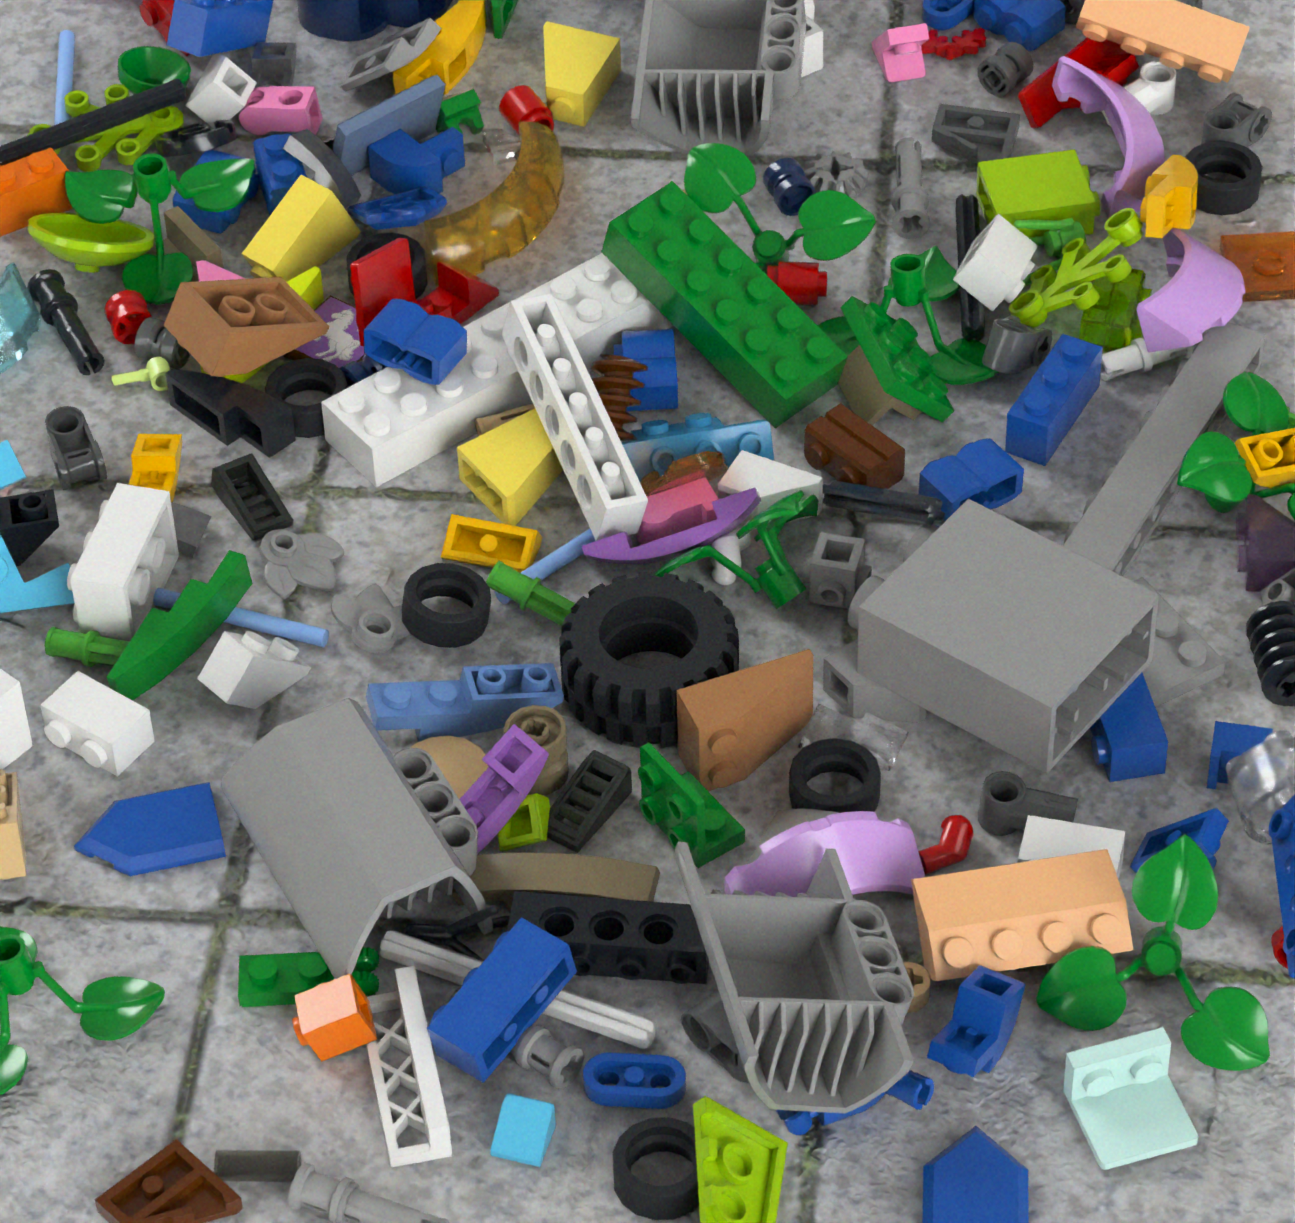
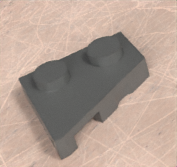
[932,104,1020,164]

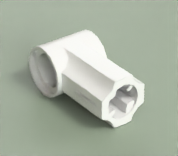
[1101,61,1176,126]

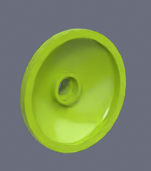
[27,213,155,273]

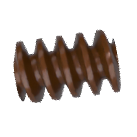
[591,354,648,441]

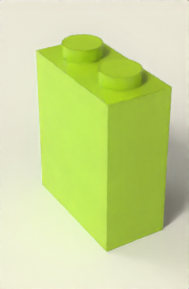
[976,149,1101,238]

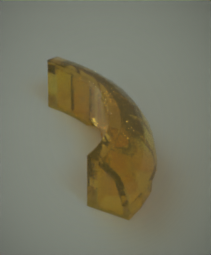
[424,122,565,286]

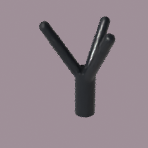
[405,905,510,961]

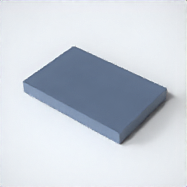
[332,75,445,176]

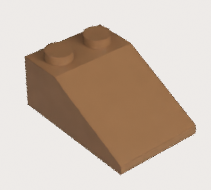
[164,277,329,377]
[677,649,813,791]

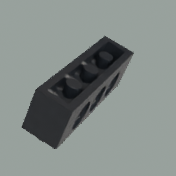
[507,891,709,984]

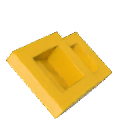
[128,434,182,502]

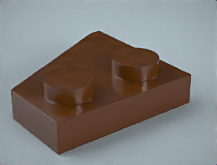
[95,1139,243,1223]

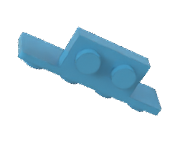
[621,413,774,485]

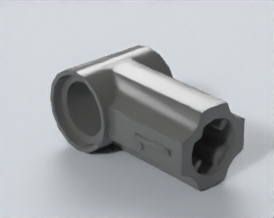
[978,771,1078,836]

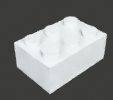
[67,483,179,641]

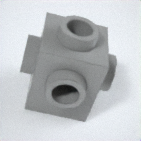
[803,532,872,609]

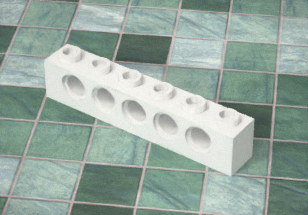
[502,294,648,541]

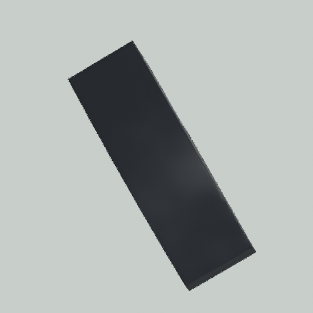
[165,369,296,458]

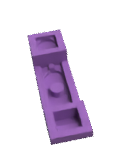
[582,487,761,565]
[416,724,549,899]

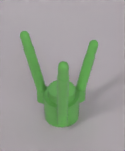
[1014,218,1086,287]

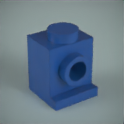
[1207,721,1280,789]

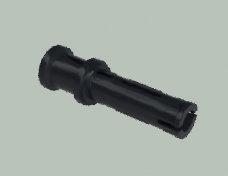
[27,269,105,375]

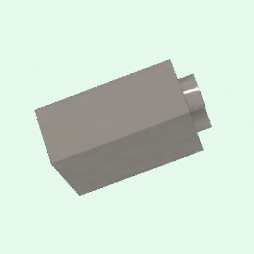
[848,499,1159,774]

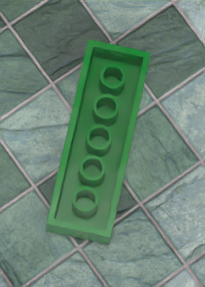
[601,181,848,428]

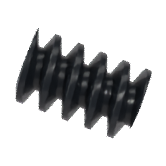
[1246,601,1295,706]

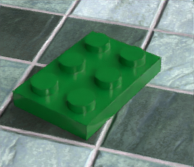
[840,296,954,423]

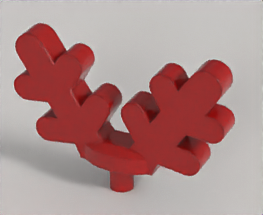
[921,28,987,60]

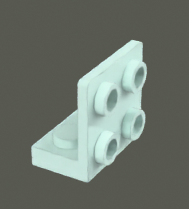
[1063,1027,1198,1170]

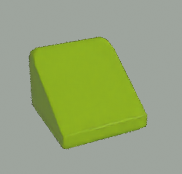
[497,793,550,852]

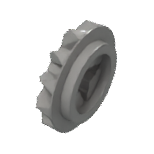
[804,151,868,198]

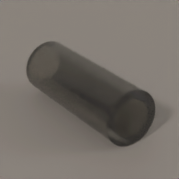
[214,1150,302,1182]

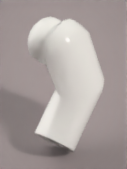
[710,528,751,585]

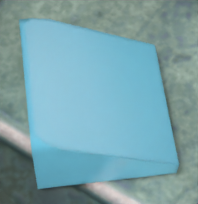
[490,1094,556,1167]

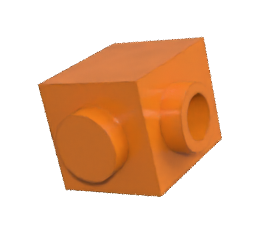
[292,973,377,1062]

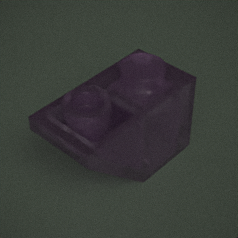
[1236,494,1295,592]

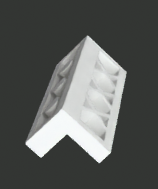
[366,966,452,1168]

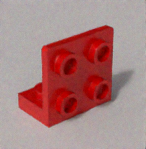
[350,238,452,346]

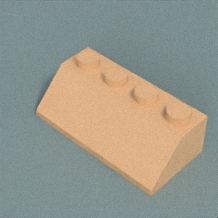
[1075,0,1250,83]
[911,849,1134,982]

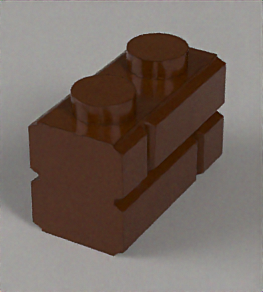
[804,403,905,489]

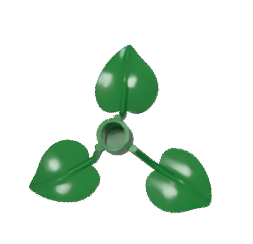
[684,143,876,272]
[65,153,255,305]
[817,245,1000,385]
[1177,371,1295,520]
[653,490,819,609]
[1036,834,1270,1071]
[0,926,165,1095]

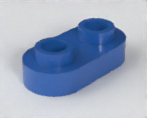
[922,0,974,31]
[583,1053,686,1109]

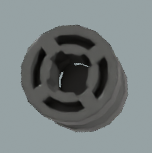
[977,42,1034,97]
[135,317,191,370]

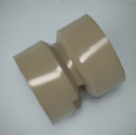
[504,705,569,795]

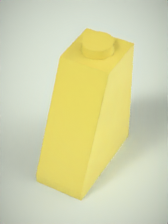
[543,21,621,127]
[242,175,361,282]
[457,409,563,526]

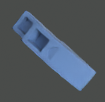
[366,663,564,742]

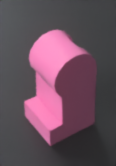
[239,86,323,135]
[636,477,719,545]

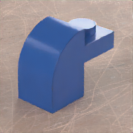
[368,127,465,194]
[927,965,1026,1077]

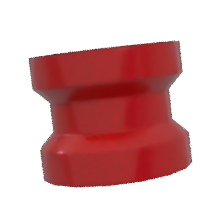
[104,290,152,345]

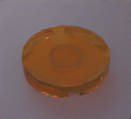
[640,451,729,496]

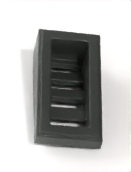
[211,453,294,541]
[547,750,632,853]

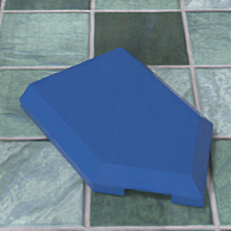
[347,187,447,230]
[74,782,226,876]
[922,1126,1029,1223]

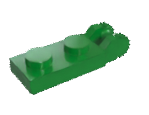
[238,946,379,1007]

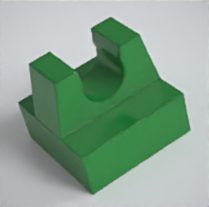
[435,89,484,135]

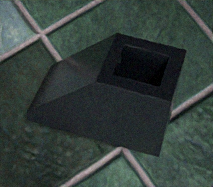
[0,489,59,566]

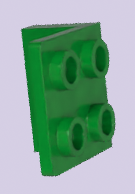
[638,742,745,868]

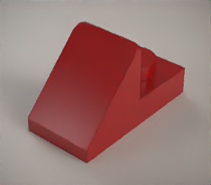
[422,261,499,325]

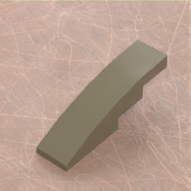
[451,852,660,912]

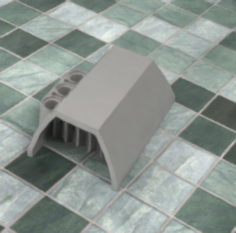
[631,0,806,156]
[221,698,493,979]
[674,842,914,1113]

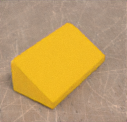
[441,514,543,573]

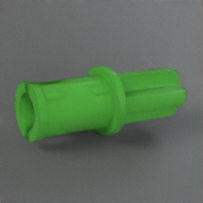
[486,560,575,626]
[45,627,130,667]

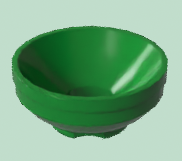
[117,46,191,95]

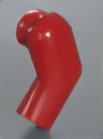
[918,815,973,875]

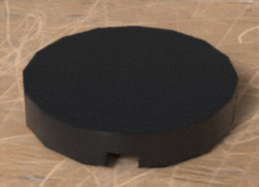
[154,120,237,157]

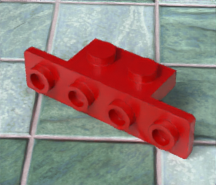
[1018,38,1139,128]

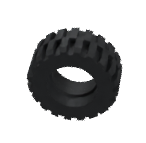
[559,572,739,748]

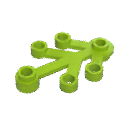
[27,84,184,172]
[1009,208,1143,328]

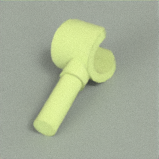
[112,357,171,391]

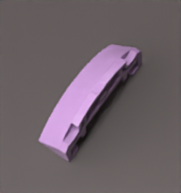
[1052,56,1165,219]
[1137,228,1245,353]
[725,811,925,897]

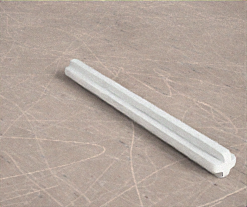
[380,930,656,1049]

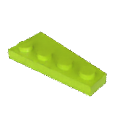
[693,1096,788,1223]

